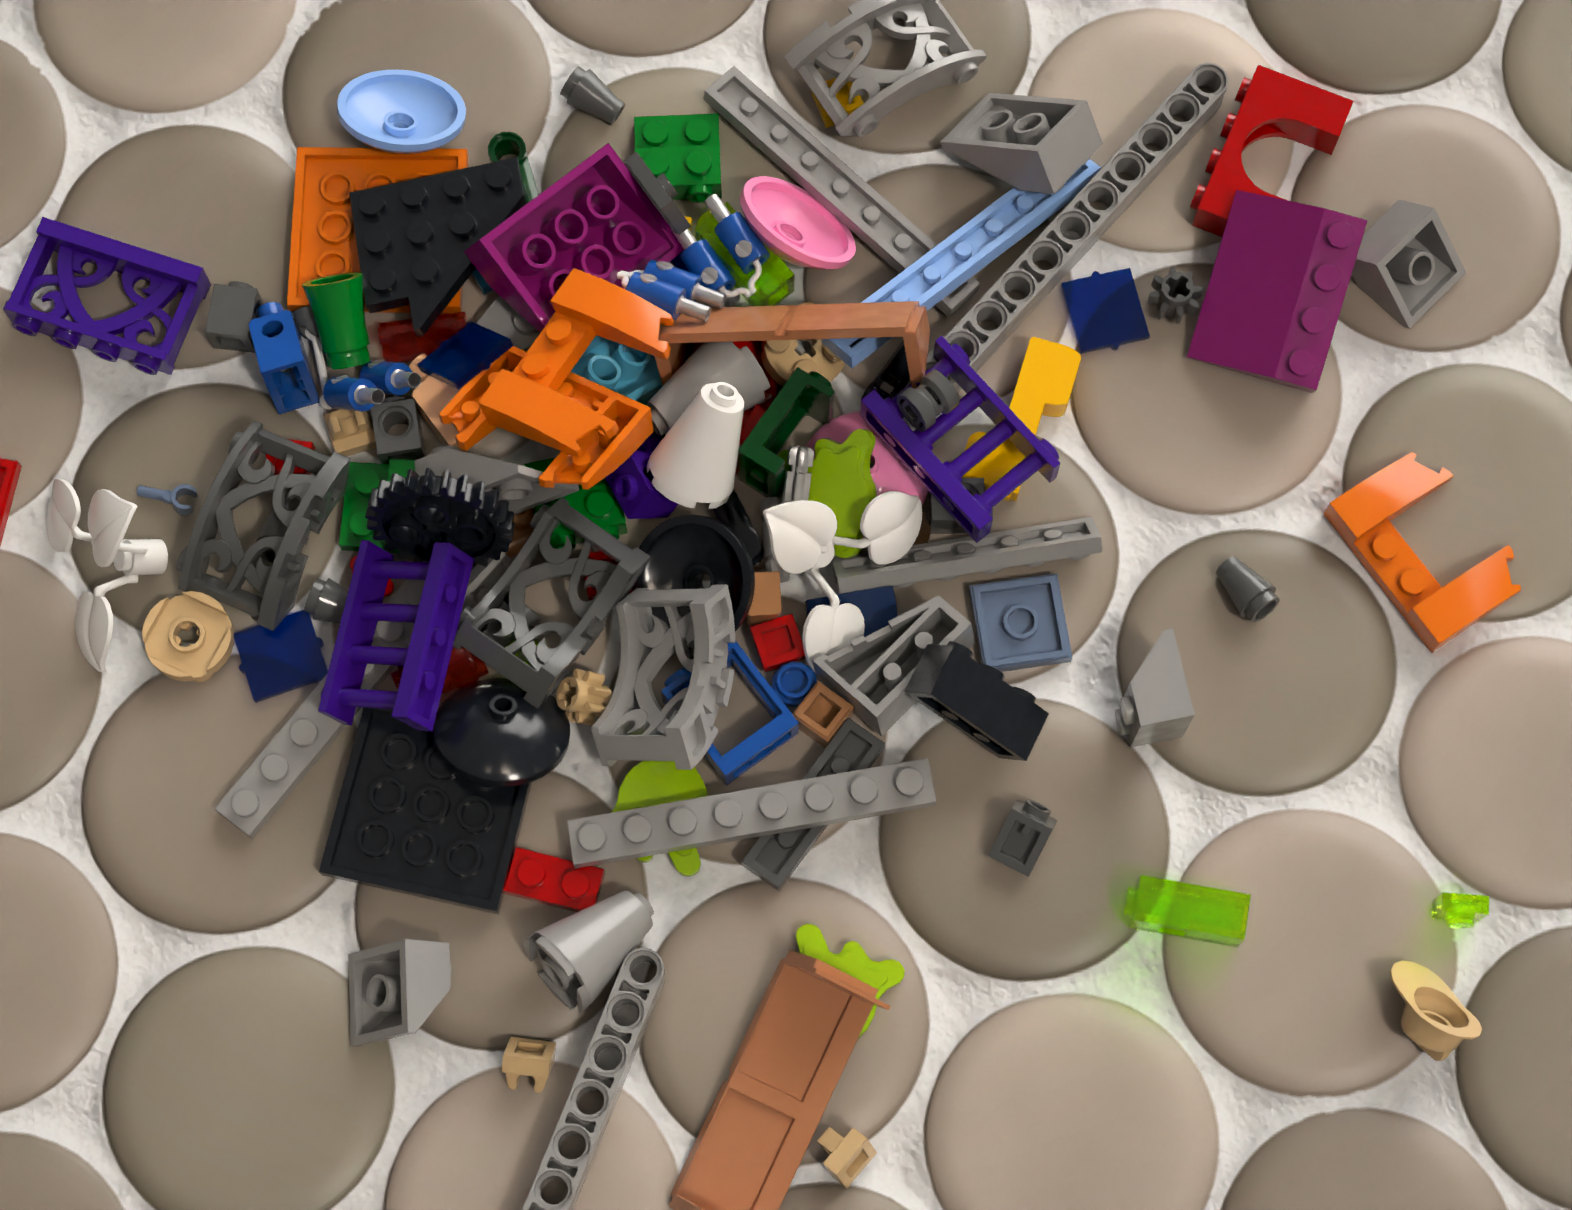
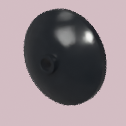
[631,515,755,649]
[433,678,570,787]

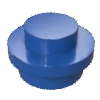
[772,661,817,706]

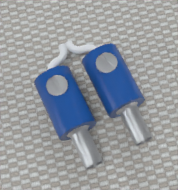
[671,194,770,298]
[617,259,727,322]
[323,359,421,412]

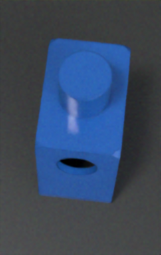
[248,302,320,414]

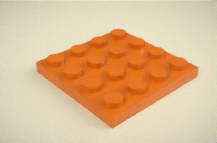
[287,147,469,313]

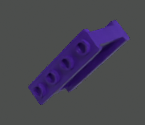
[3,217,211,375]

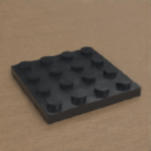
[319,708,532,915]

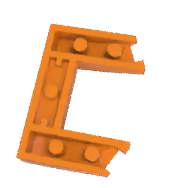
[478,268,674,458]
[439,342,654,490]
[1323,452,1521,653]

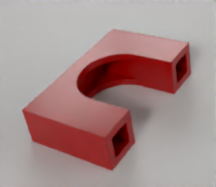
[1190,65,1354,237]

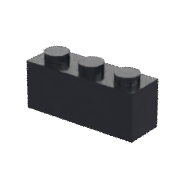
[904,641,1049,761]

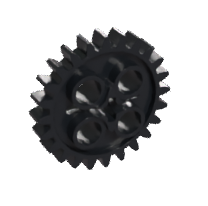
[365,468,515,567]

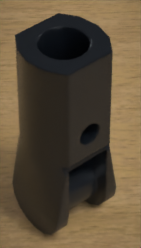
[861,341,910,400]
[713,488,764,566]

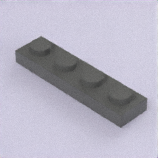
[742,718,885,891]

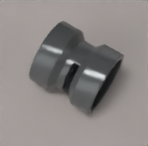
[896,370,960,432]

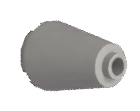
[647,342,772,436]
[523,890,654,1013]

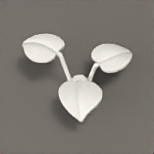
[46,479,168,672]
[763,491,922,674]

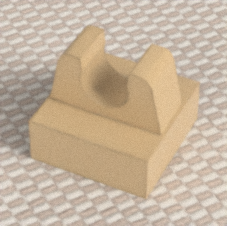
[324,410,377,457]
[502,1037,556,1093]
[817,1127,877,1189]

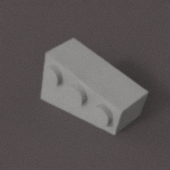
[812,595,975,737]

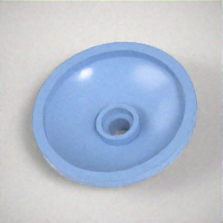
[337,70,466,154]

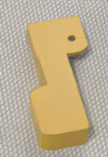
[962,337,1081,501]

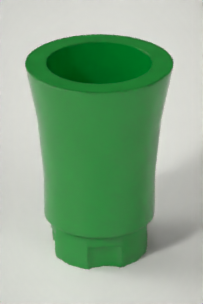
[302,272,370,370]

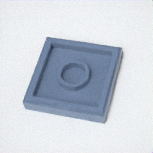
[969,573,1072,672]

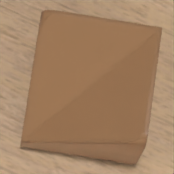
[747,571,782,627]
[792,681,854,748]

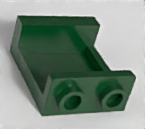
[738,367,835,498]

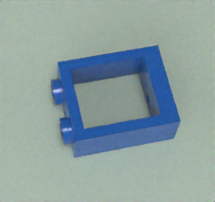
[661,640,799,786]

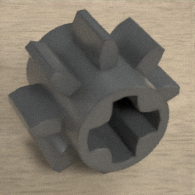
[1147,267,1203,324]

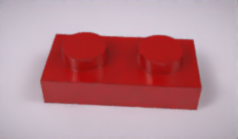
[503,847,605,912]

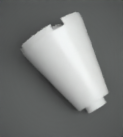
[646,382,744,509]

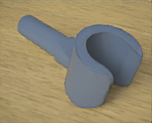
[137,484,198,516]

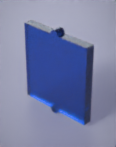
[1061,268,1150,354]
[417,322,514,389]
[234,610,328,703]

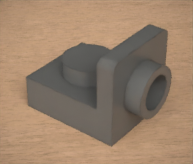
[988,799,1057,877]

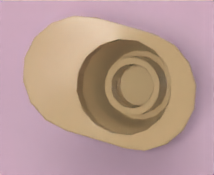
[1390,960,1482,1061]

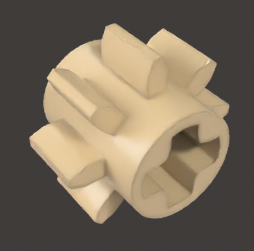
[556,669,612,726]

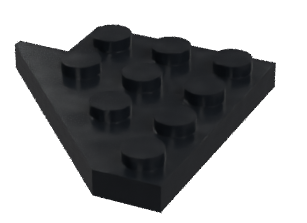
[349,157,527,337]

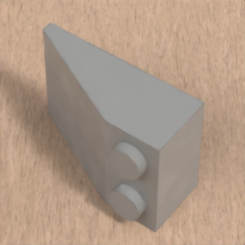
[940,93,1103,194]
[415,446,579,515]

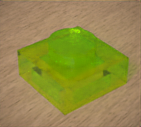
[1432,892,1489,928]

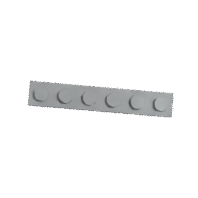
[832,517,1102,594]

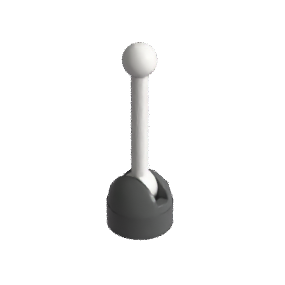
[293,306,332,409]

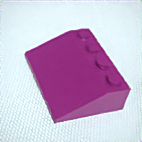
[463,143,685,333]
[1187,190,1368,393]

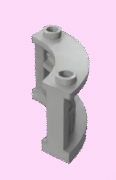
[784,0,987,137]
[591,584,735,770]

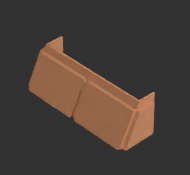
[655,301,930,388]
[669,950,890,1210]

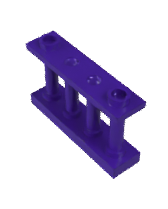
[860,335,1060,543]
[318,540,474,731]

